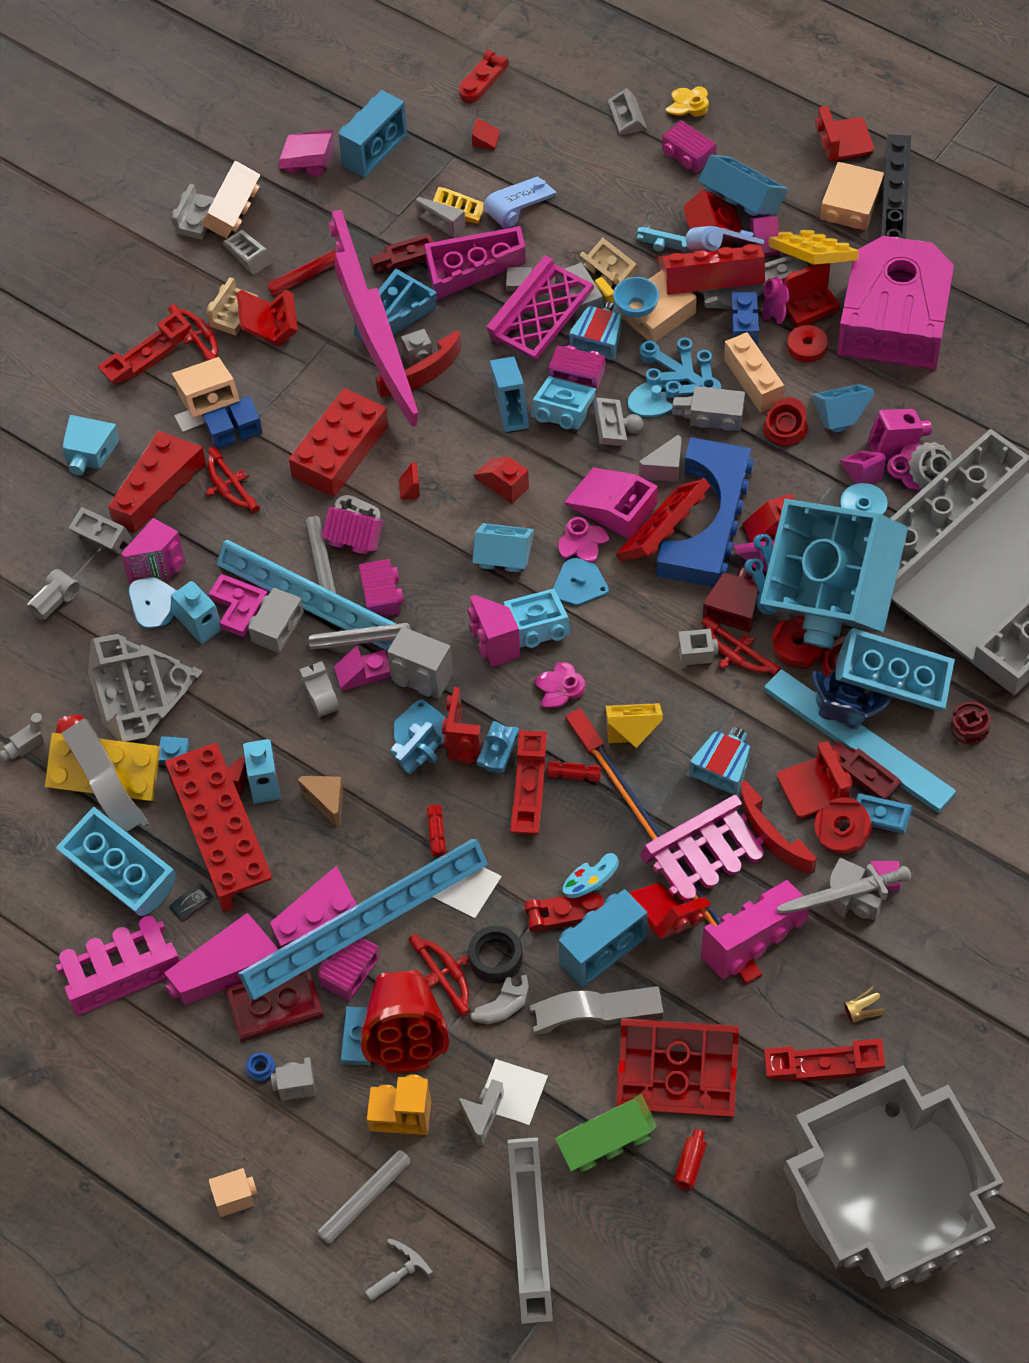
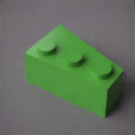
[555,1094,657,1173]

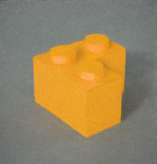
[367,1075,431,1135]

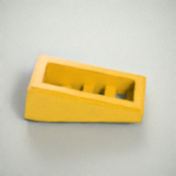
[433,187,484,224]

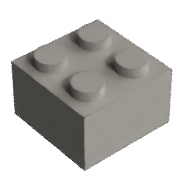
[387,627,453,699]

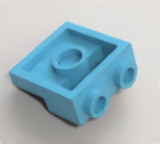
[531,376,596,430]
[504,589,571,648]

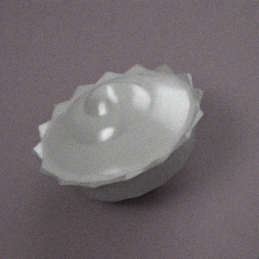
[909,442,954,488]

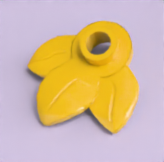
[666,86,709,117]

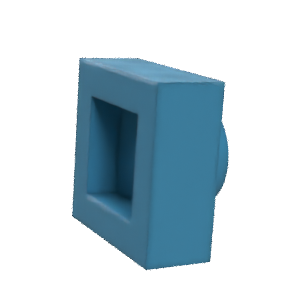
[158,736,189,766]

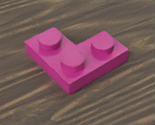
[209,574,268,637]

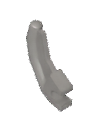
[471,975,529,1025]

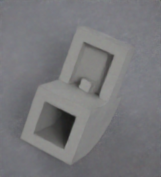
[829,858,882,921]

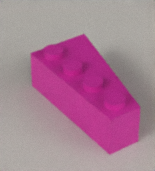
[425,226,526,300]
[700,880,809,980]

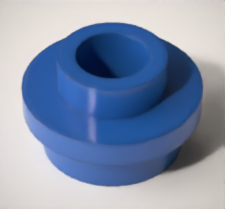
[246,1053,275,1082]

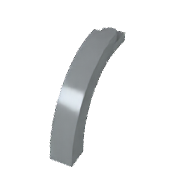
[508,1137,553,1324]

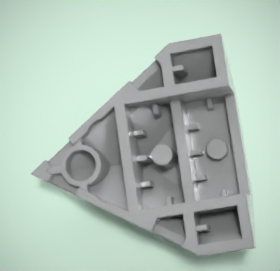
[88,634,203,742]

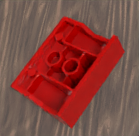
[656,244,765,295]
[616,1018,739,1117]

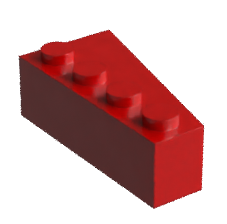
[108,431,207,533]

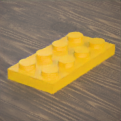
[769,230,859,264]
[45,733,161,801]

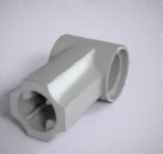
[27,569,80,620]

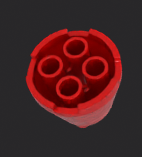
[360,970,449,1073]

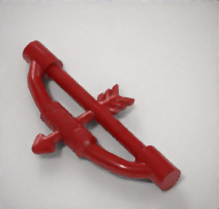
[168,304,218,361]
[205,446,260,513]
[702,616,781,676]
[408,934,470,1017]

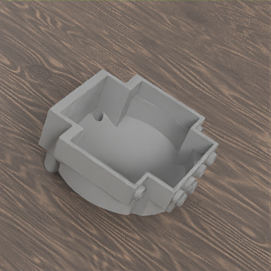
[783,1065,1004,1289]

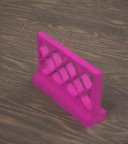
[486,255,594,360]

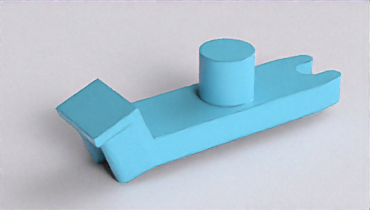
[637,227,692,253]

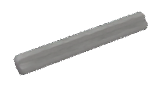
[306,516,336,594]
[308,623,410,650]
[318,1150,410,1244]

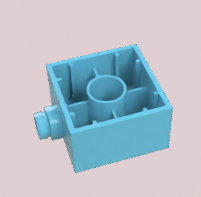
[760,499,908,649]

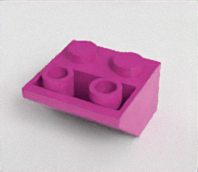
[467,595,521,667]

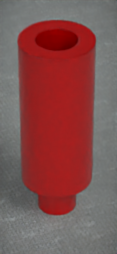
[673,1129,707,1190]

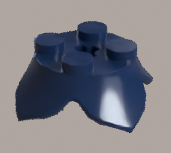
[812,669,891,729]

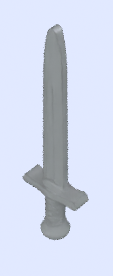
[776,864,911,914]

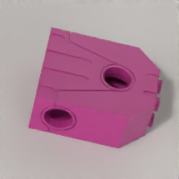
[837,236,954,370]

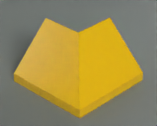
[606,703,663,748]

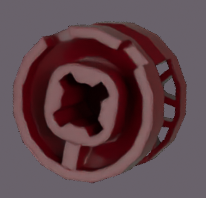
[951,701,991,745]

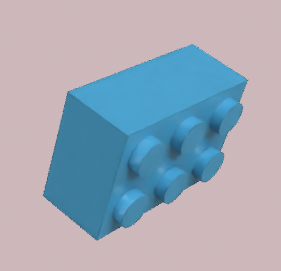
[338,90,407,178]
[698,154,788,216]
[559,889,647,988]

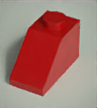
[474,457,529,504]
[742,493,795,543]

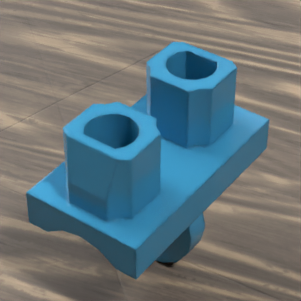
[391,721,442,775]
[477,721,519,774]

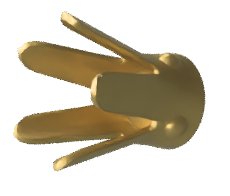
[840,986,886,1024]

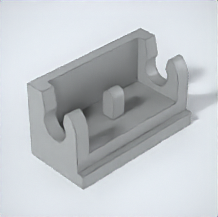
[68,507,132,554]

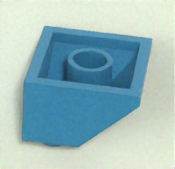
[812,384,875,432]

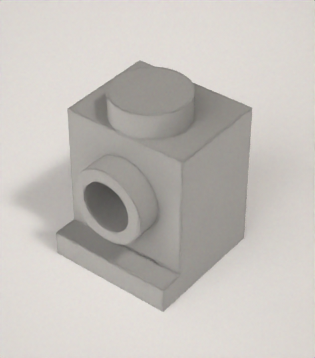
[401,329,433,368]
[678,629,718,668]
[271,1057,316,1101]

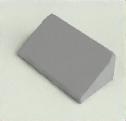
[608,88,647,135]

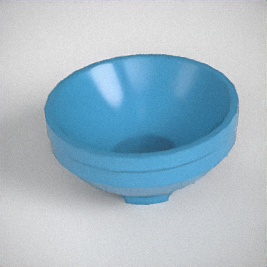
[613,277,659,317]

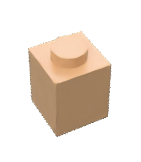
[209,1168,258,1217]

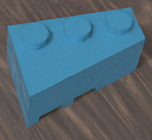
[354,269,437,340]

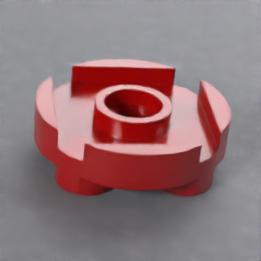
[772,616,825,669]
[814,797,872,854]

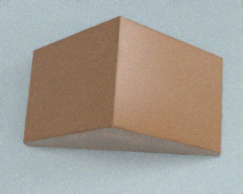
[298,776,343,828]

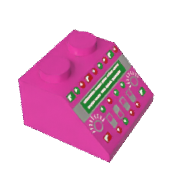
[121,518,185,585]

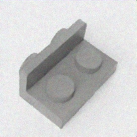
[171,184,215,240]

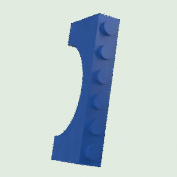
[657,437,755,587]

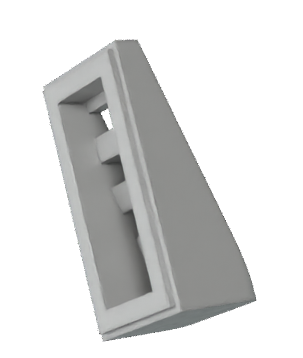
[416,197,466,238]
[223,230,272,275]

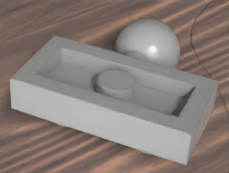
[593,397,644,446]

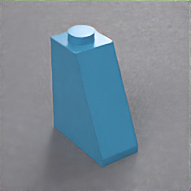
[490,357,529,432]

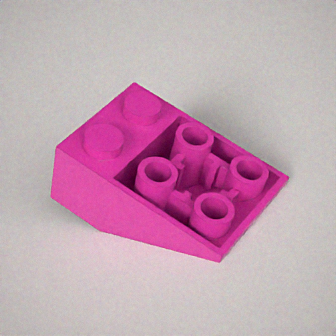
[564,468,658,539]

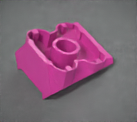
[279,129,335,176]

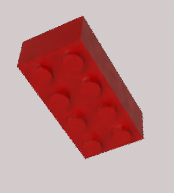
[289,388,389,497]

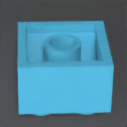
[473,523,534,572]

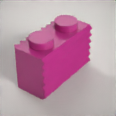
[662,120,717,173]
[549,345,605,392]
[322,507,384,554]
[359,559,404,617]
[318,938,380,1002]

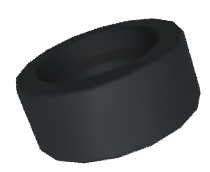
[468,926,523,983]

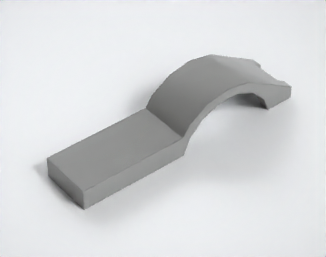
[698,255,808,309]
[61,718,149,835]
[530,986,663,1035]

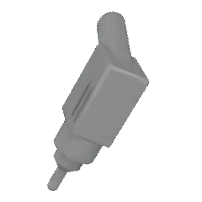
[0,713,44,761]

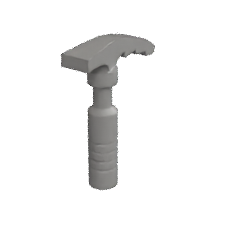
[365,1239,434,1302]

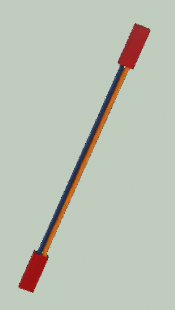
[565,708,762,985]

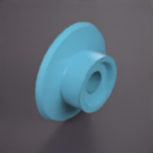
[840,483,887,515]

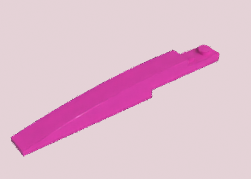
[328,210,418,427]

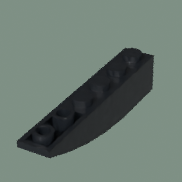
[881,134,911,239]

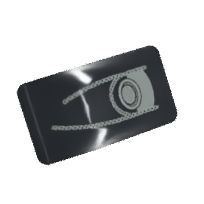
[170,884,213,921]

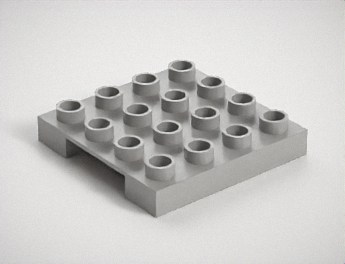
[890,428,1029,696]

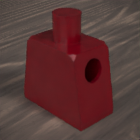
[703,568,758,633]

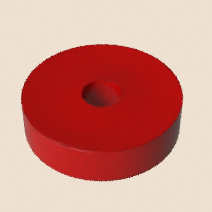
[787,325,828,363]

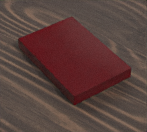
[225,968,324,1042]

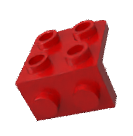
[815,106,874,162]
[784,263,840,328]
[237,289,298,347]
[442,687,482,764]
[777,741,853,819]
[629,883,712,939]

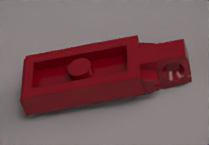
[370,233,434,273]
[831,741,902,800]

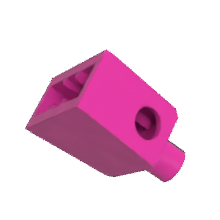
[867,409,932,459]

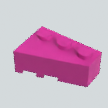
[270,866,356,949]

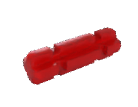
[547,761,601,782]
[427,804,446,857]

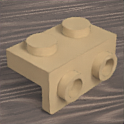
[580,237,639,287]
[207,277,258,336]

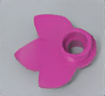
[763,277,789,324]
[887,444,923,491]
[558,517,609,562]
[534,662,586,708]

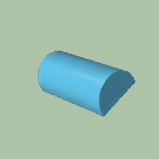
[836,628,955,712]
[56,807,176,916]

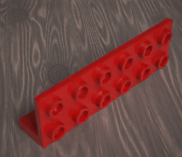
[165,743,272,912]

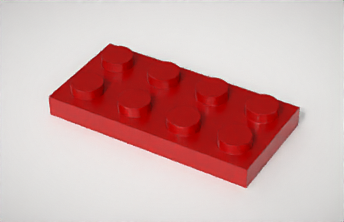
[615,478,710,562]

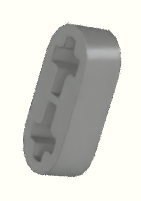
[335,495,381,519]

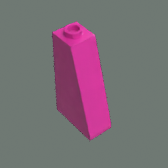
[164,913,279,1005]

